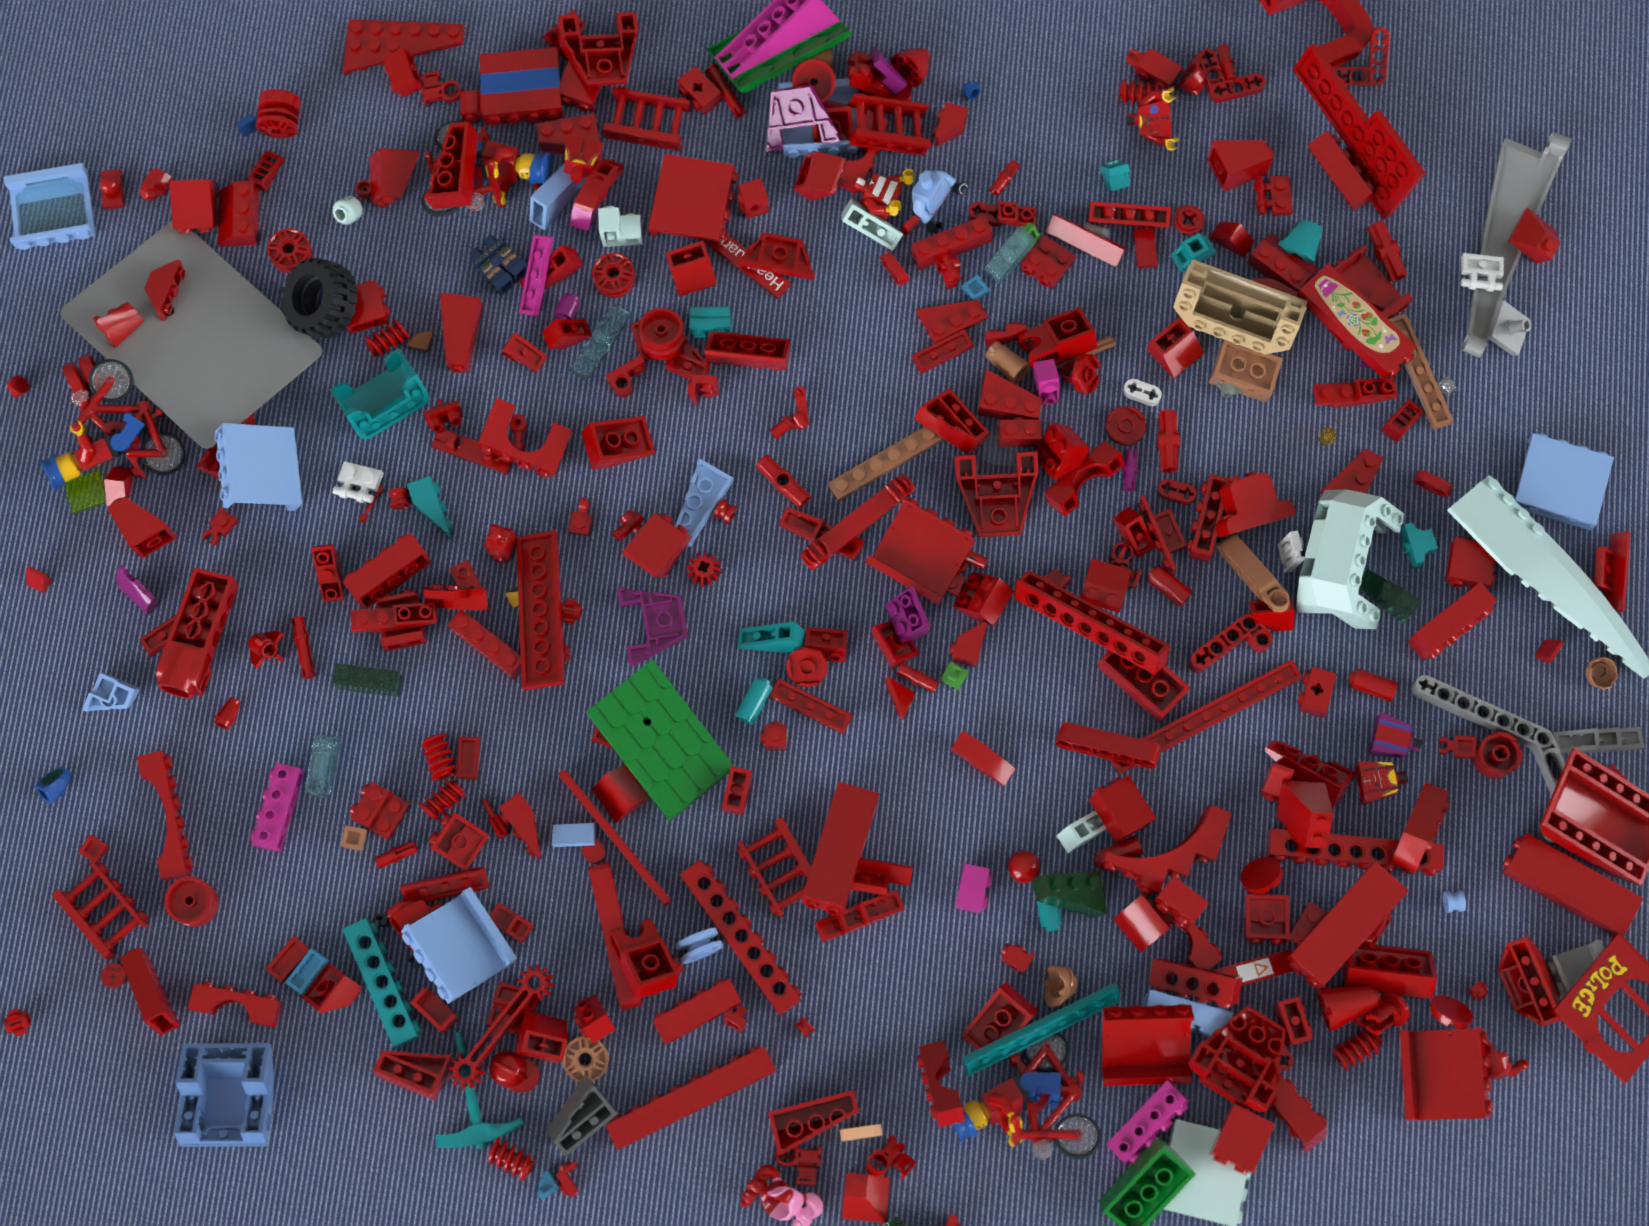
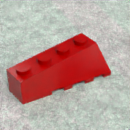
[768,1090,859,1156]

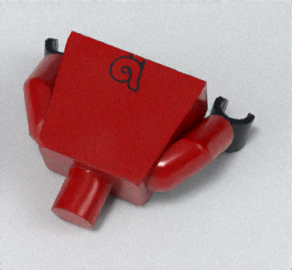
[376,900,442,968]

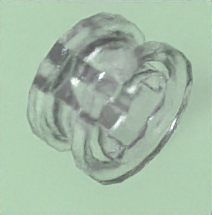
[1437,377,1457,397]

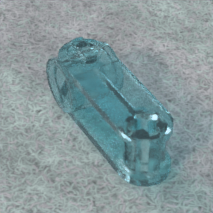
[305,735,341,799]

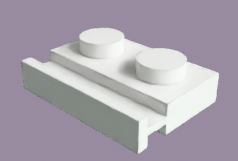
[1278,531,1304,573]

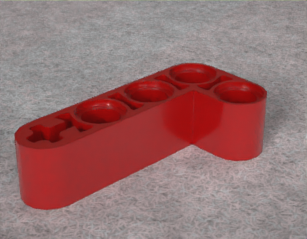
[1189,613,1272,673]

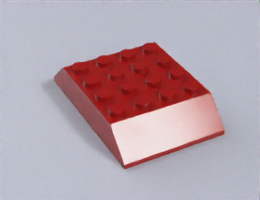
[1540,748,1649,886]

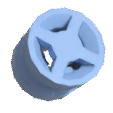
[1443,890,1466,913]

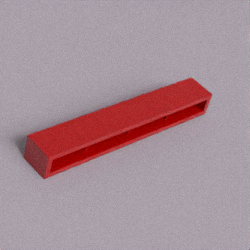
[606,1045,776,1150]

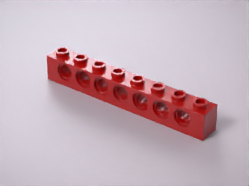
[1014,570,1170,675]
[1266,828,1444,876]
[680,859,802,1017]

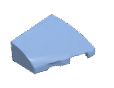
[82,672,140,712]

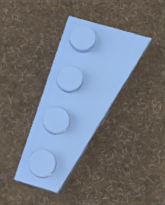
[676,458,734,547]

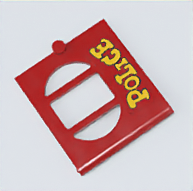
[1552,932,1649,1084]

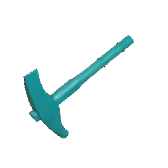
[436,1032,524,1149]

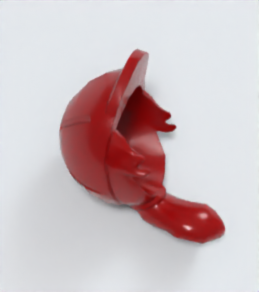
[1485,1040,1529,1080]

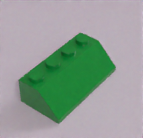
[1099,1137,1196,1226]

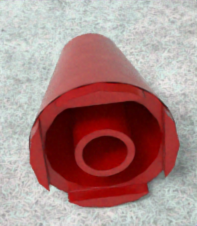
[1317,986,1381,1031]

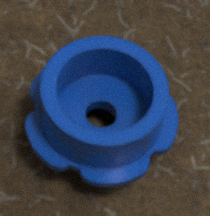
[962,82,981,100]

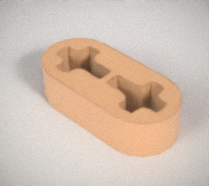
[840,1124,883,1142]

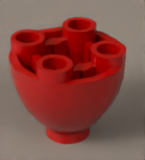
[890,47,930,89]

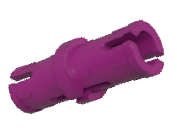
[1122,449,1139,492]

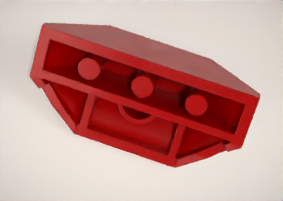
[1498,936,1561,1026]

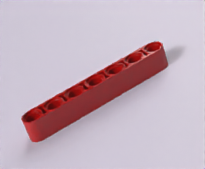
[588,862,643,1011]

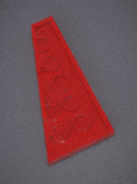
[343,19,465,75]

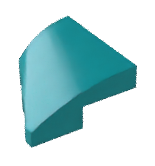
[1278,219,1323,263]

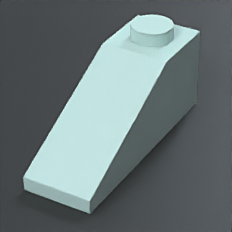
[841,198,903,251]
[1056,811,1107,853]

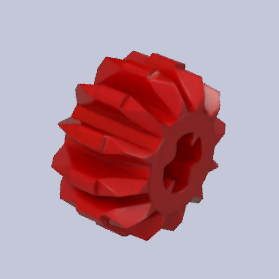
[687,552,722,587]

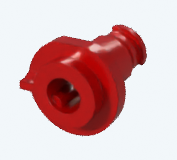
[1365,992,1410,1035]

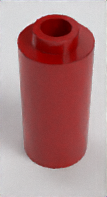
[1147,566,1193,607]
[1348,668,1398,702]
[1093,835,1144,872]

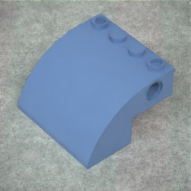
[174,1043,274,1147]

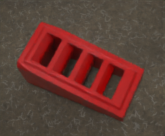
[246,151,285,192]
[1382,399,1425,442]

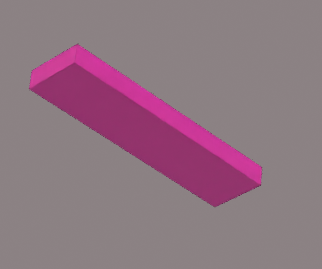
[519,235,554,317]

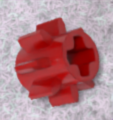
[561,598,582,624]
[4,1008,31,1036]

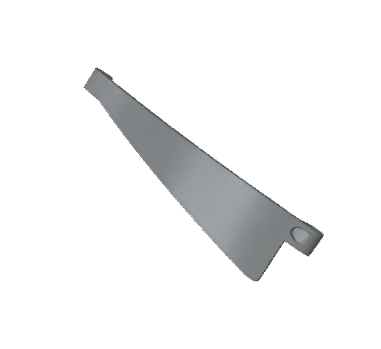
[1461,132,1572,358]

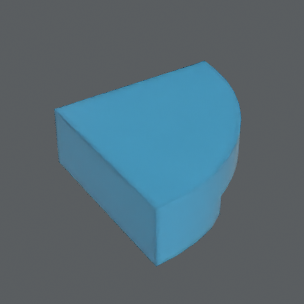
[538,1169,560,1201]

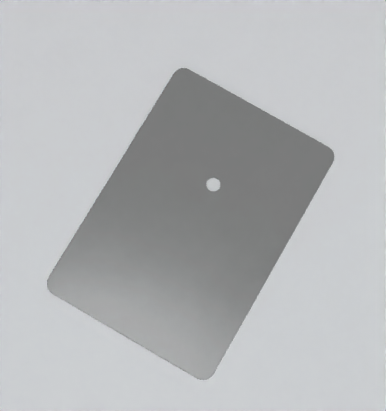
[60,221,322,449]

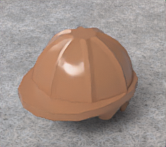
[1044,965,1078,1008]

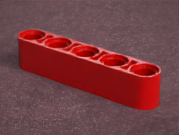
[1055,722,1161,769]

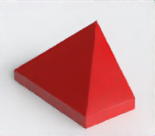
[885,677,916,721]

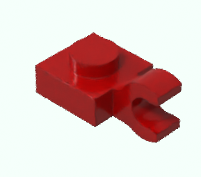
[568,498,593,536]

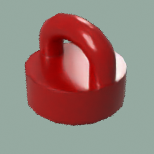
[7,375,29,398]

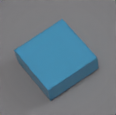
[961,274,990,300]

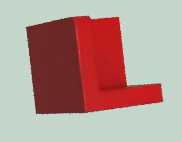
[1043,568,1071,589]

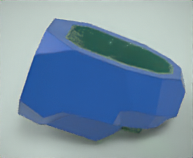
[35,767,71,804]

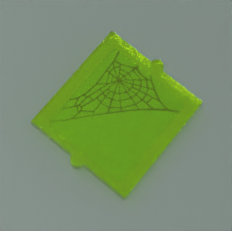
[65,471,106,514]

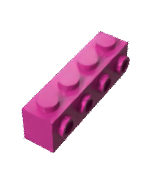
[250,763,305,853]
[1106,1081,1189,1165]

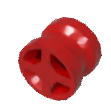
[389,488,411,510]
[713,499,738,524]

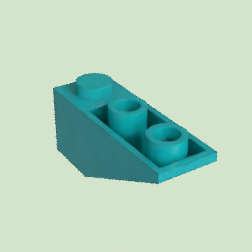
[407,476,453,538]

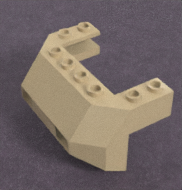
[1173,259,1308,354]

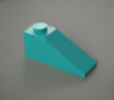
[737,621,806,653]

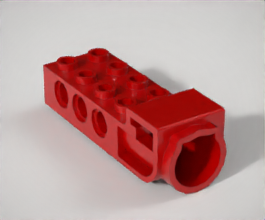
[156,567,239,699]

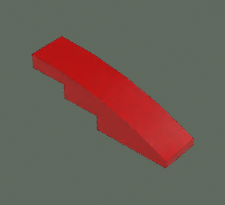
[778,507,864,561]
[814,890,905,943]

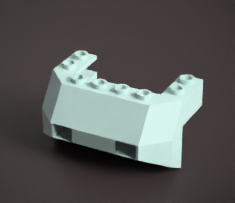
[1296,489,1404,629]

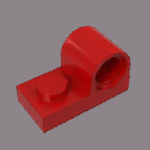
[501,332,548,373]
[605,355,646,398]

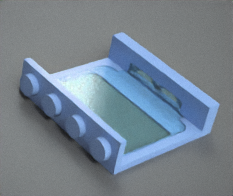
[3,163,95,250]

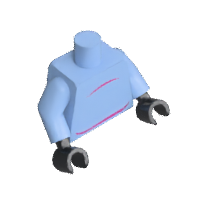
[912,170,968,233]

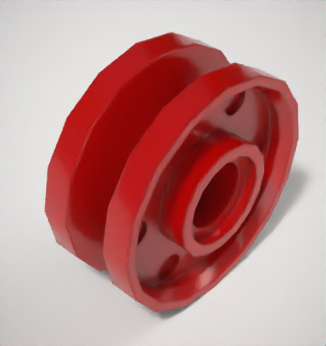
[267,228,312,274]
[592,252,636,298]

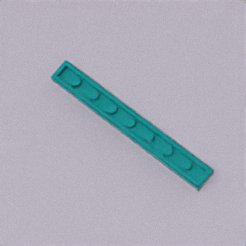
[961,982,1121,1077]

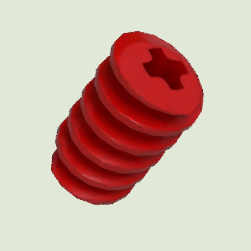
[1117,79,1160,106]
[365,319,411,360]
[422,734,456,781]
[418,777,466,821]
[1332,1030,1382,1071]
[488,1137,537,1181]

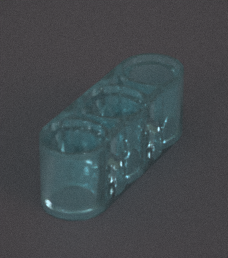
[984,226,1037,284]

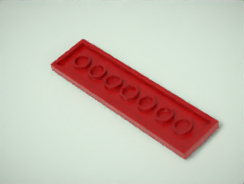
[516,530,565,691]

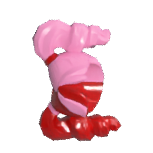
[740,1164,823,1226]

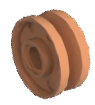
[563,1036,609,1082]

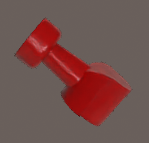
[509,414,529,452]

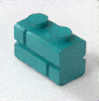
[689,307,731,338]

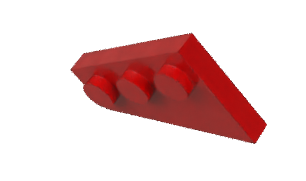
[916,300,988,344]
[1319,448,1384,495]

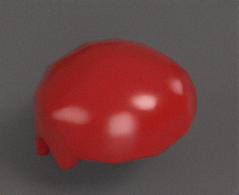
[1008,850,1040,884]

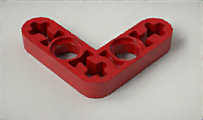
[1333,26,1390,85]
[1199,48,1266,103]

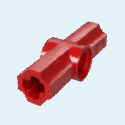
[1367,221,1408,282]
[1157,409,1180,473]
[755,454,811,509]

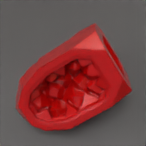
[140,168,174,201]

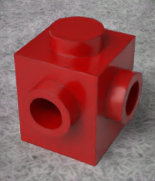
[761,721,787,751]

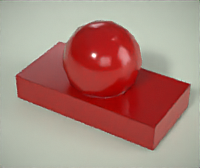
[99,169,124,210]

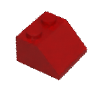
[1080,558,1132,613]

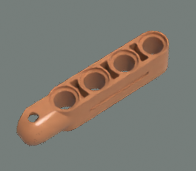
[1216,533,1290,613]

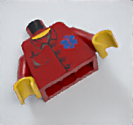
[1126,87,1179,151]

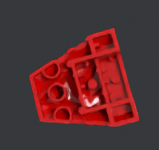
[1188,1005,1286,1112]

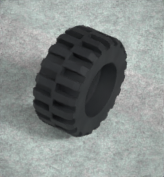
[281,258,358,339]

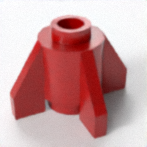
[248,630,285,668]

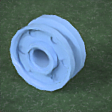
[675,928,724,964]

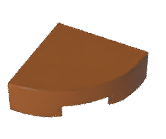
[408,331,434,352]

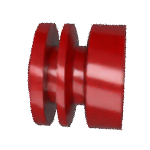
[256,89,301,138]

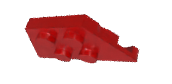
[738,232,815,281]

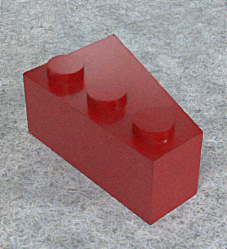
[536,113,603,159]
[978,369,1043,420]
[914,388,990,454]
[373,1051,453,1101]

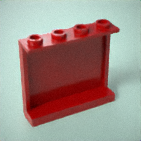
[648,154,739,247]

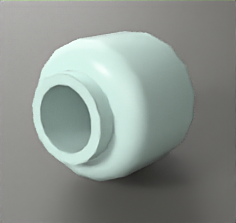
[333,196,363,225]

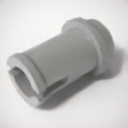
[1085,222,1110,239]

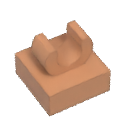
[340,825,368,851]

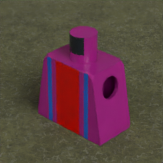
[1368,712,1422,758]

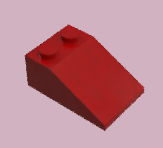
[581,416,655,470]
[961,982,1039,1050]

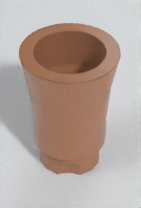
[985,342,1031,385]

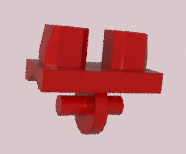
[423,399,464,433]

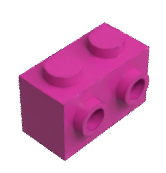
[955,864,993,914]

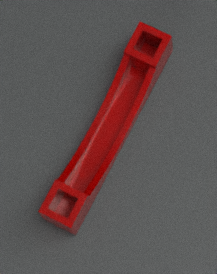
[137,750,193,882]

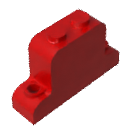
[1216,470,1297,538]

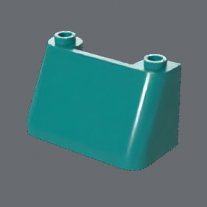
[329,348,430,440]

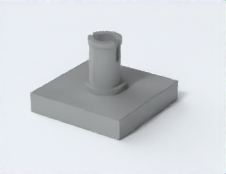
[1486,300,1531,356]

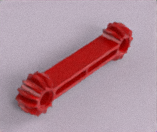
[800,474,915,570]
[447,964,554,1090]

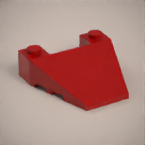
[557,12,638,86]
[954,451,1038,537]

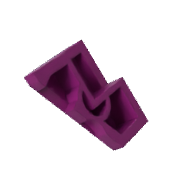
[870,46,907,94]
[116,565,159,615]

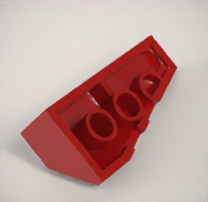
[1264,740,1357,808]

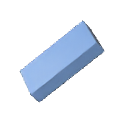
[552,823,596,847]

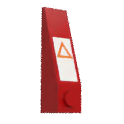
[1213,949,1295,994]

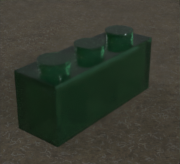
[332,663,402,697]

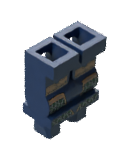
[469,235,528,296]

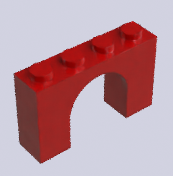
[476,398,573,479]

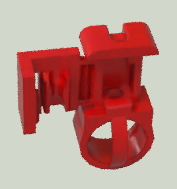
[421,70,463,107]
[1109,542,1143,589]
[865,1135,917,1180]
[775,1145,821,1187]

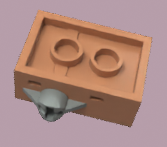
[1208,340,1283,403]

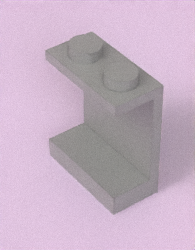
[1546,939,1604,998]

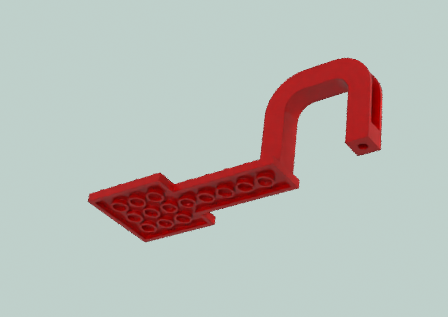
[1259,0,1426,220]

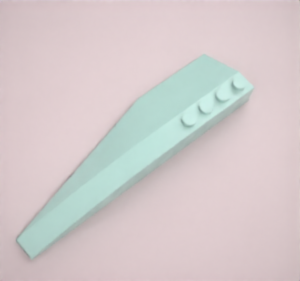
[1447,475,1649,679]

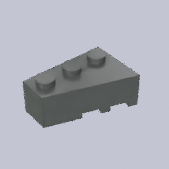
[546,1074,617,1157]

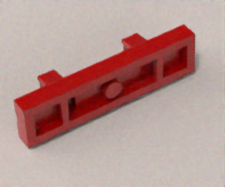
[431,429,513,475]

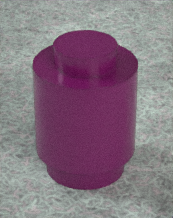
[554,293,580,319]

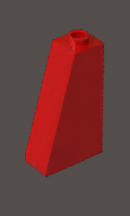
[440,292,483,373]
[120,947,180,1036]

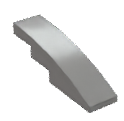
[1554,727,1644,754]

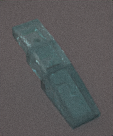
[569,304,631,381]

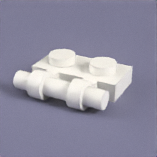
[1460,253,1504,292]
[333,461,384,503]

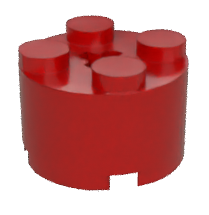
[1474,732,1523,779]

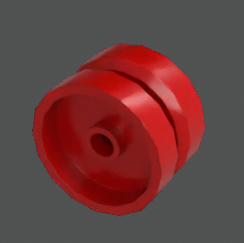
[792,58,835,103]
[639,308,684,361]
[62,353,110,401]
[164,877,219,927]

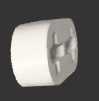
[1123,379,1162,406]

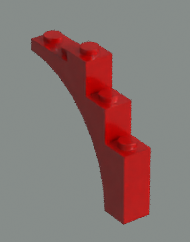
[1098,805,1232,896]

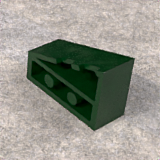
[1032,871,1107,919]

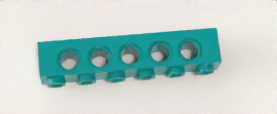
[342,918,421,1049]

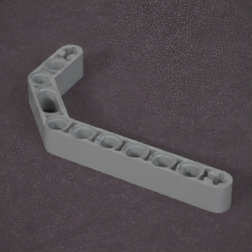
[1411,675,1565,845]

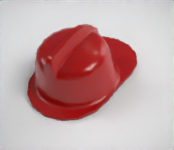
[1175,52,1206,95]
[489,1050,540,1093]

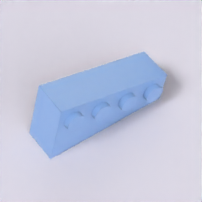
[1143,990,1234,1037]

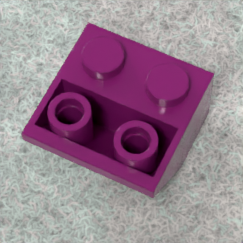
[885,586,930,642]

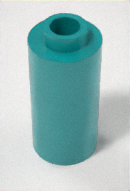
[735,677,773,725]
[1037,901,1062,932]

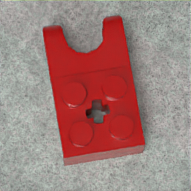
[1018,307,1098,369]
[609,918,679,1000]

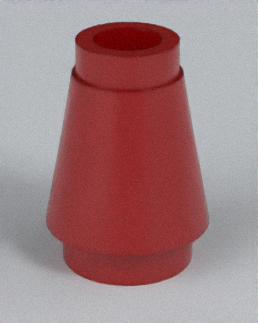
[214,697,241,730]

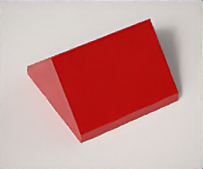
[872,621,920,670]
[591,765,651,823]

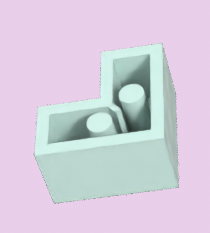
[598,206,643,247]

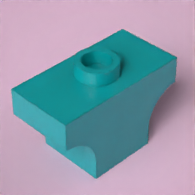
[1099,159,1131,191]
[1171,233,1216,272]
[1400,523,1438,569]

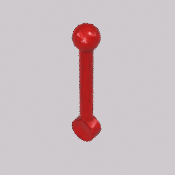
[359,485,384,523]

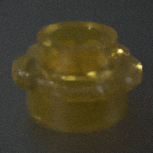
[1319,426,1337,446]

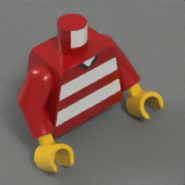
[853,169,914,221]

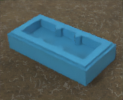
[285,948,330,996]

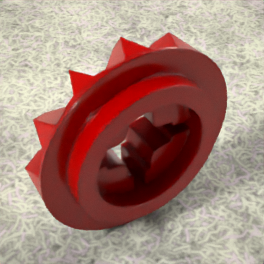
[1172,205,1205,236]

